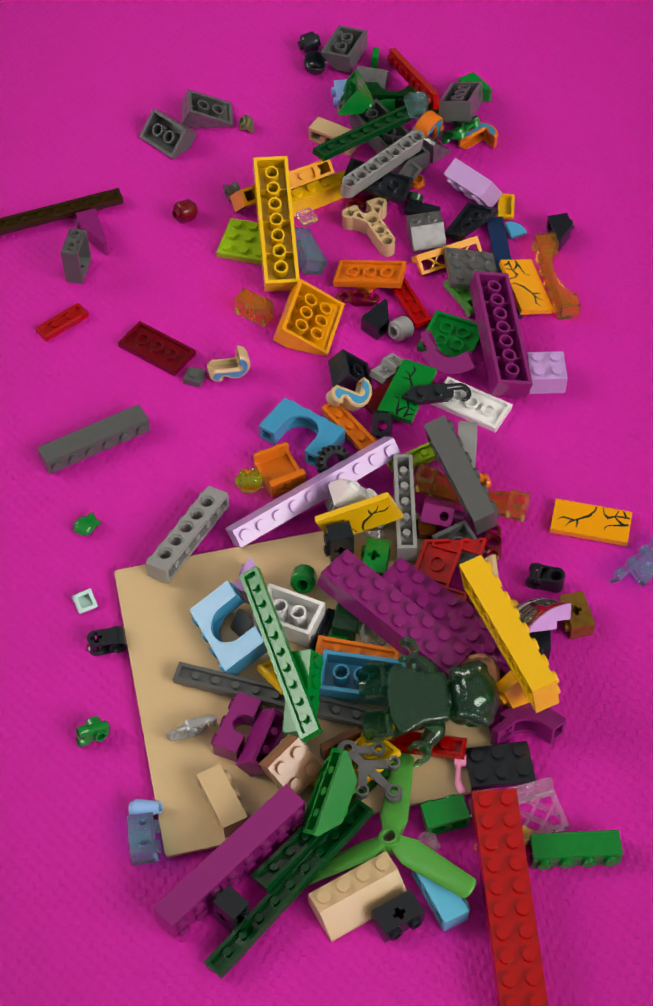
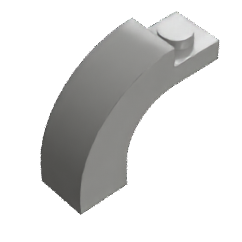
[457,421,477,468]

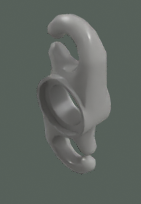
[167,715,217,741]

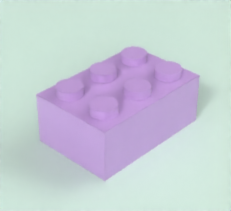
[444,158,503,208]

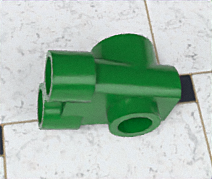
[76,716,109,748]

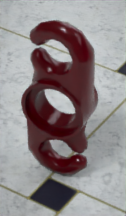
[347,194,388,211]
[336,289,380,307]
[484,525,502,562]

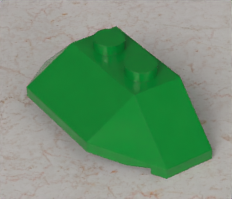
[303,748,357,837]

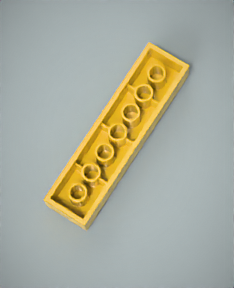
[253,156,300,292]
[459,555,561,713]

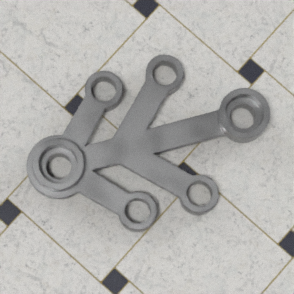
[337,740,403,804]

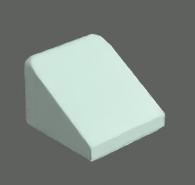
[71,588,98,614]

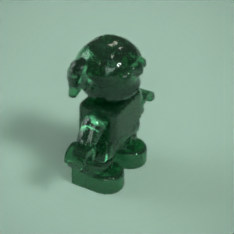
[358,637,500,768]

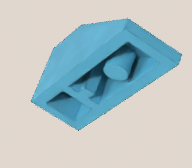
[412,870,470,931]

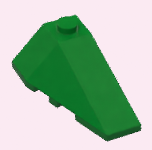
[337,69,373,116]

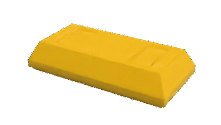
[497,194,515,220]

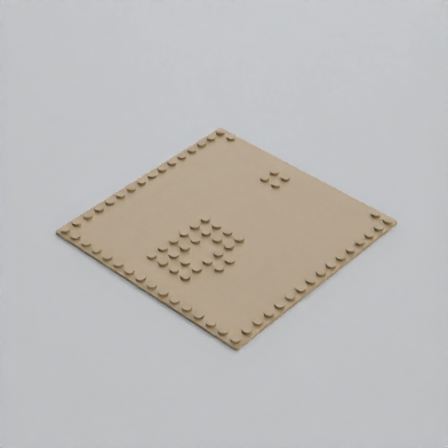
[114,513,495,858]

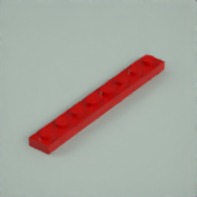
[388,48,439,110]

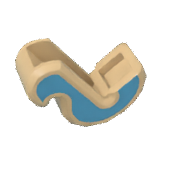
[207,345,250,381]
[326,377,372,411]

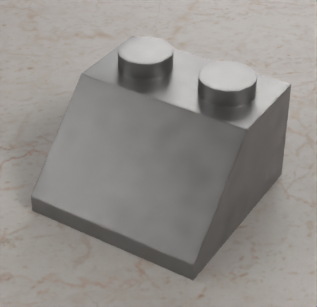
[406,211,447,254]

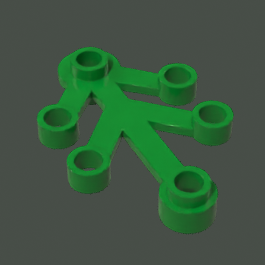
[440,115,480,144]

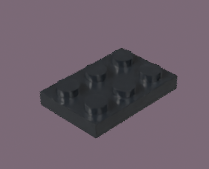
[465,741,536,791]

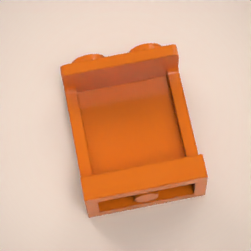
[253,442,306,498]

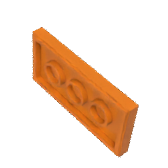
[333,260,407,288]

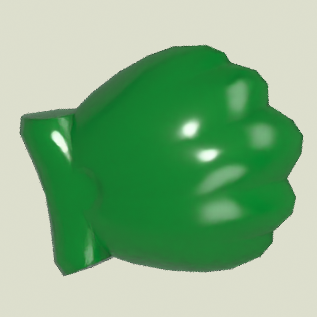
[73,512,102,535]

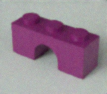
[211,692,262,762]

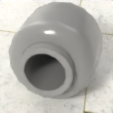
[388,316,414,341]

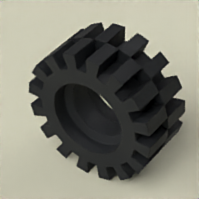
[315,445,351,473]

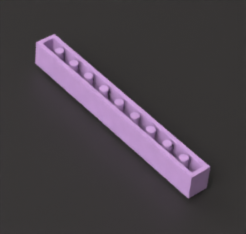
[225,436,401,548]

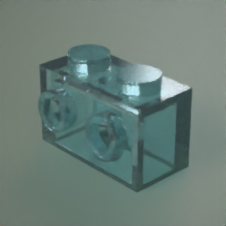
[127,812,162,866]

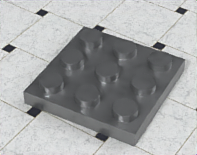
[443,247,498,290]

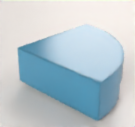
[505,222,527,239]

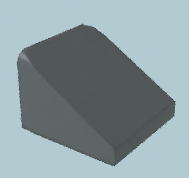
[231,609,254,637]

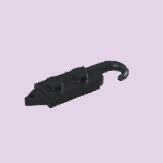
[401,383,472,406]

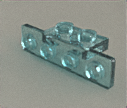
[609,536,653,586]

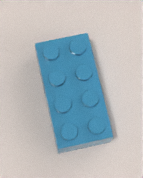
[319,650,407,708]

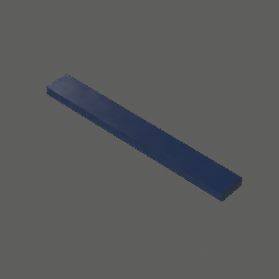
[486,217,523,319]

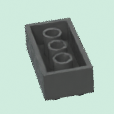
[439,82,483,123]

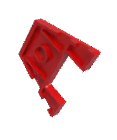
[415,538,487,602]

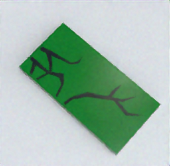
[377,359,437,425]

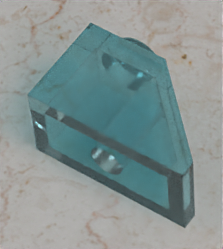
[404,92,429,118]

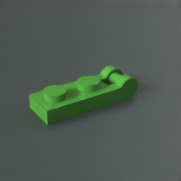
[443,279,475,317]

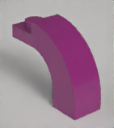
[420,330,478,374]
[490,705,566,745]

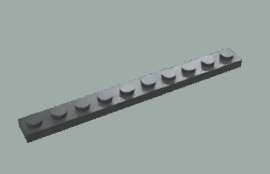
[173,662,380,730]

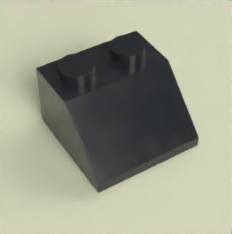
[328,349,373,392]

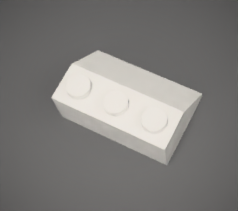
[328,478,386,529]

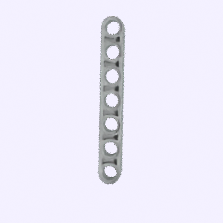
[340,130,425,198]

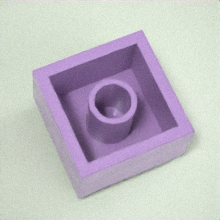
[527,351,568,394]

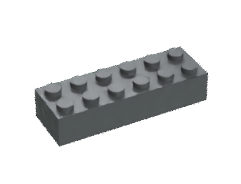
[350,99,430,173]
[424,415,499,535]

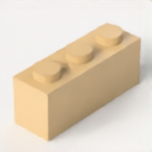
[308,117,359,156]
[196,764,250,837]

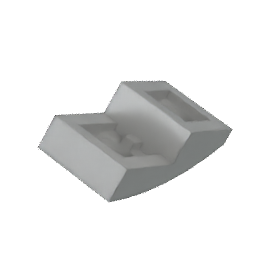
[369,353,403,384]

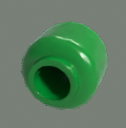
[290,564,317,594]

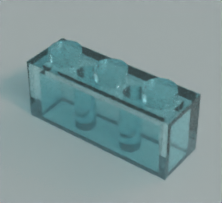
[295,227,328,275]

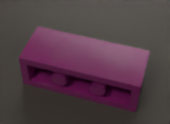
[235,707,284,777]

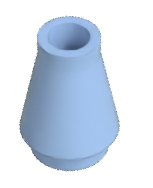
[129,798,163,820]

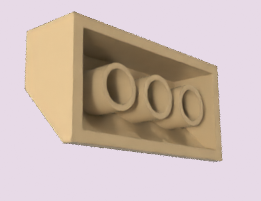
[308,851,407,942]

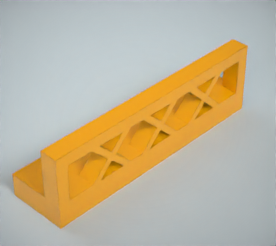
[411,236,482,275]

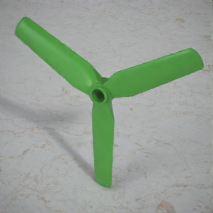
[308,753,476,898]

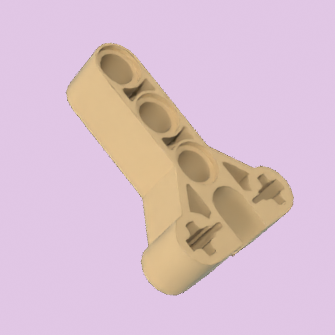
[342,197,395,257]

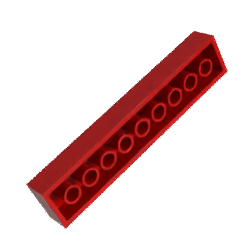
[470,788,548,1006]

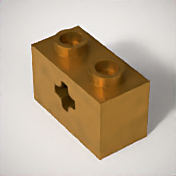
[559,591,596,639]

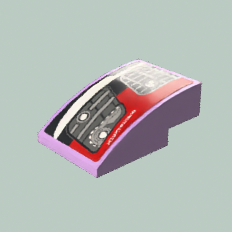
[516,598,571,632]

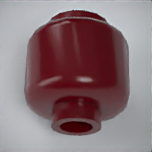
[172,199,198,223]

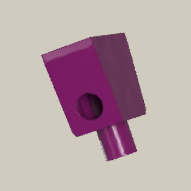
[420,495,465,527]

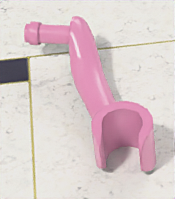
[454,754,467,800]

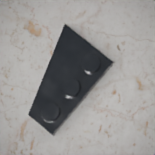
[445,202,498,241]

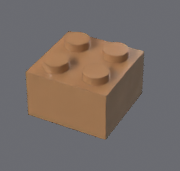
[258,734,322,795]

